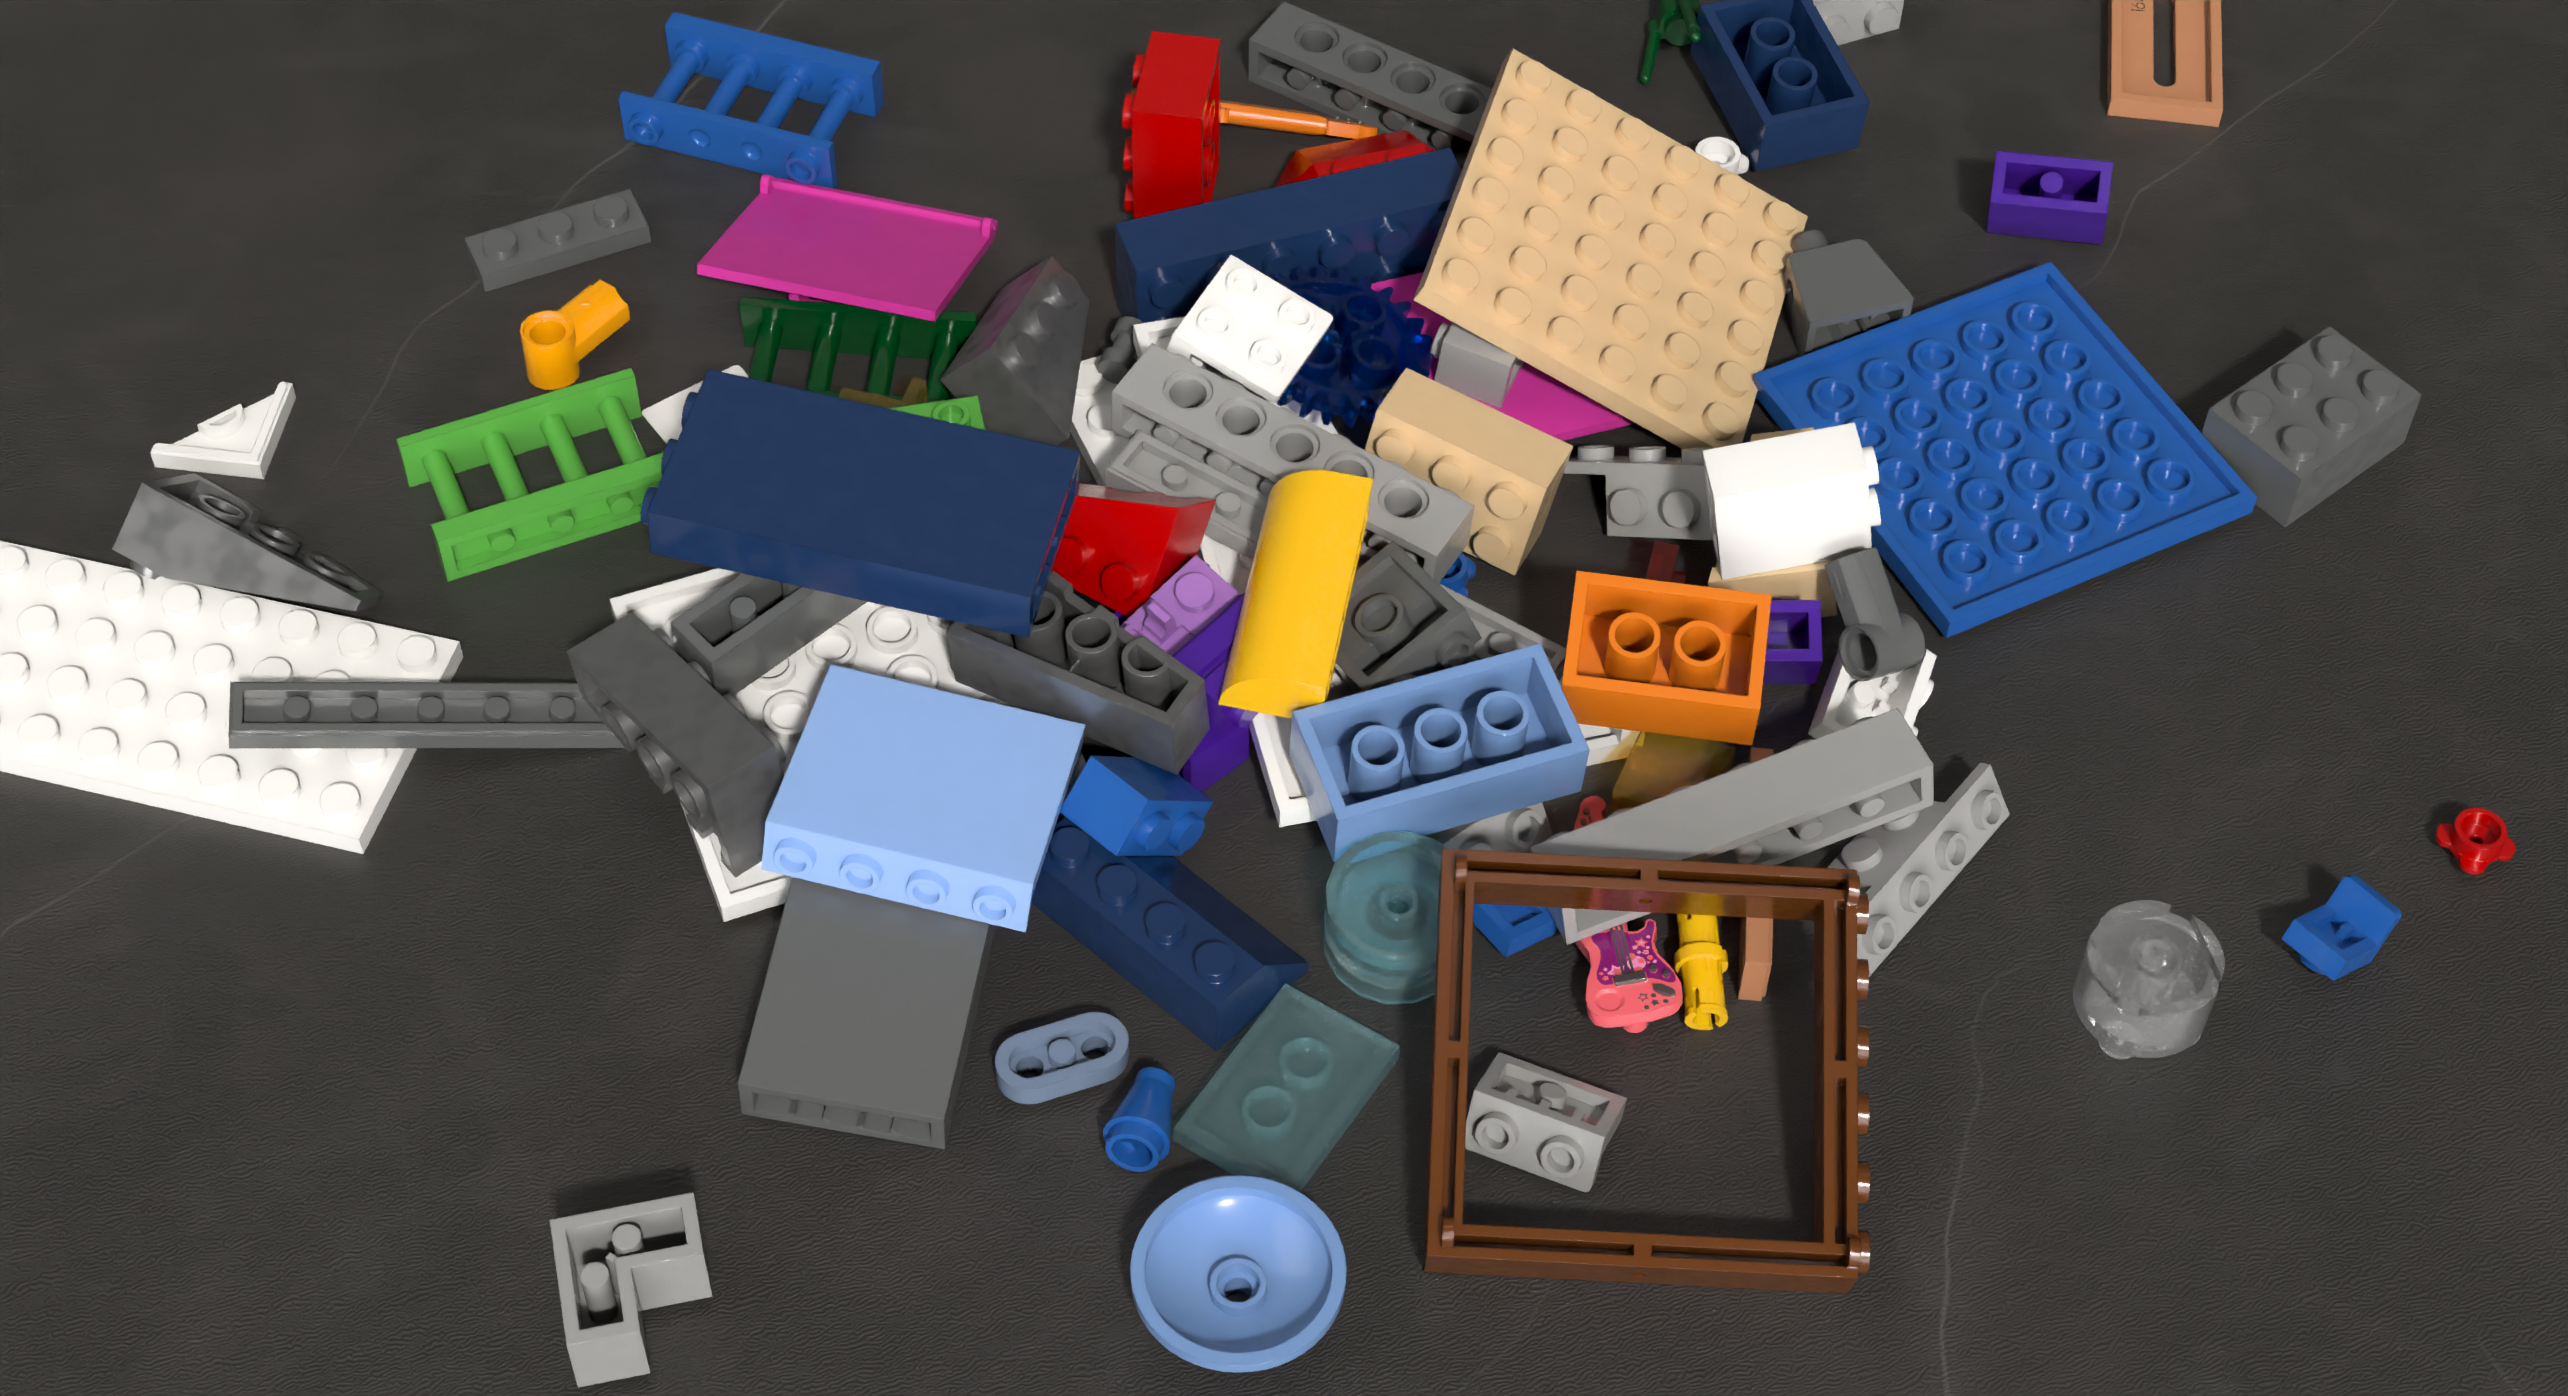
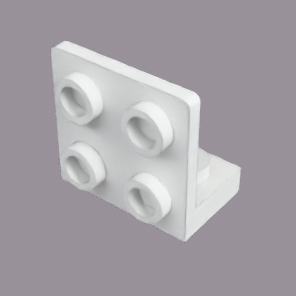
[1167,255,1333,403]

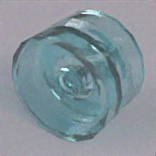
[1323,831,1447,1004]

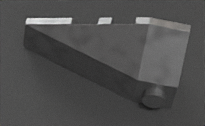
[112,473,384,611]

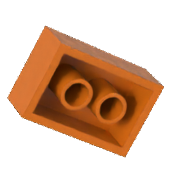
[1562,571,1772,746]

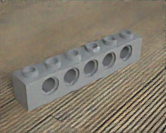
[1111,343,1474,583]

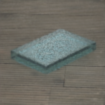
[1173,983,1400,1192]

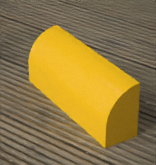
[1218,470,1373,719]

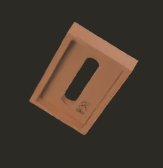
[2107,0,2223,127]

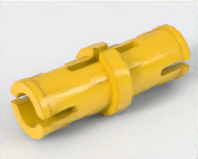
[1674,914,1728,1030]

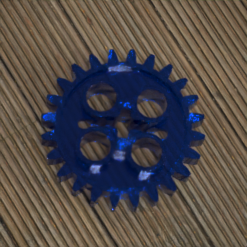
[1274,265,1434,428]

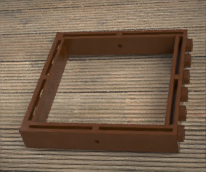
[1424,849,1870,1294]

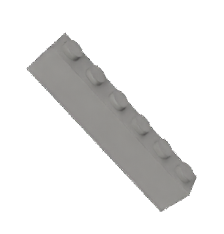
[1530,708,1934,945]

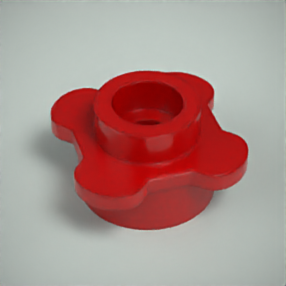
[2435,808,2516,875]

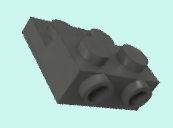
[1335,541,1482,694]

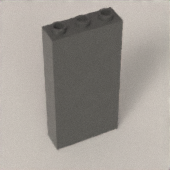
[738,877,997,1149]

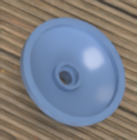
[1130,1175,1347,1373]

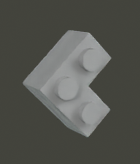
[550,1192,713,1388]

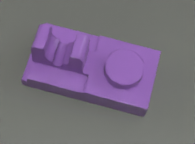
[1120,555,1241,656]

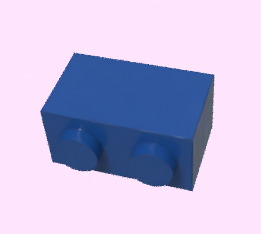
[1060,756,1214,856]

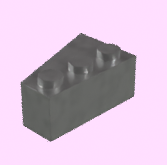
[940,256,1090,446]

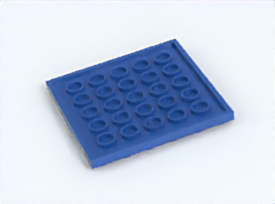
[1753,262,2257,638]

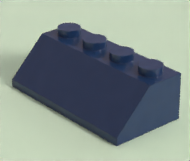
[1031,817,1309,1051]

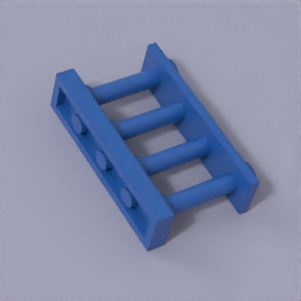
[618,12,884,189]

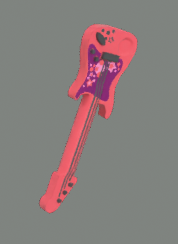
[1573,796,1683,1033]

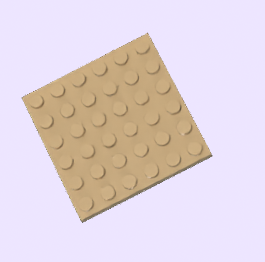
[1413,48,1808,449]

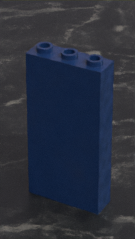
[640,369,1080,638]

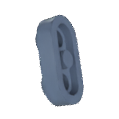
[995,1012,1129,1104]

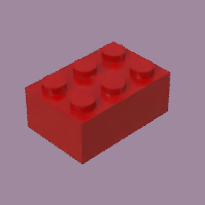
[1122,31,1221,219]

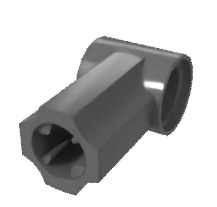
[1824,547,1925,681]

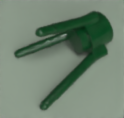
[1640,0,1701,84]

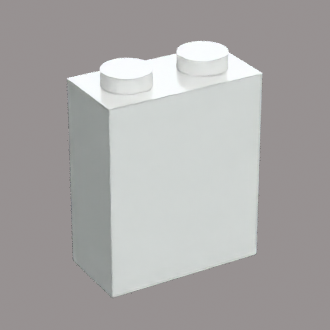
[1702,422,1881,580]

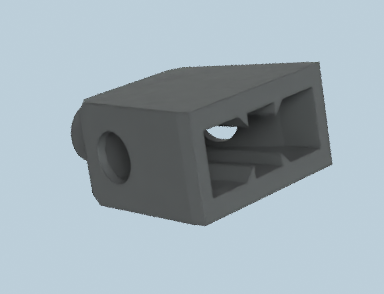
[1783,230,1914,357]

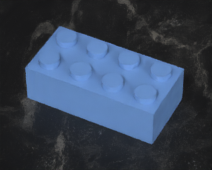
[1289,643,1590,862]

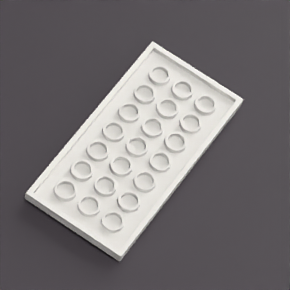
[0,541,463,854]

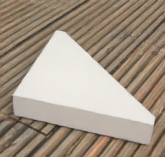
[150,381,296,479]

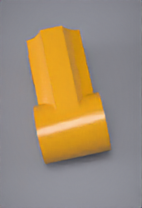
[520,280,630,390]

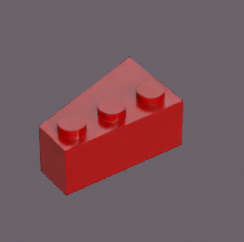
[1051,483,1216,617]

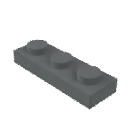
[464,189,651,292]

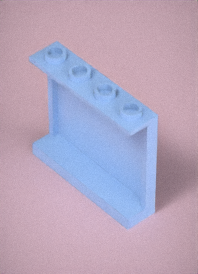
[761,664,1086,932]

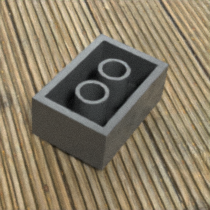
[2202,326,2422,528]

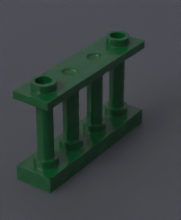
[739,297,978,408]

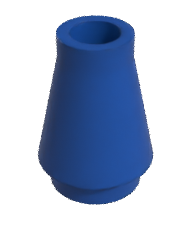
[1103,1067,1176,1172]

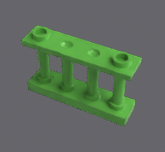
[396,368,664,582]

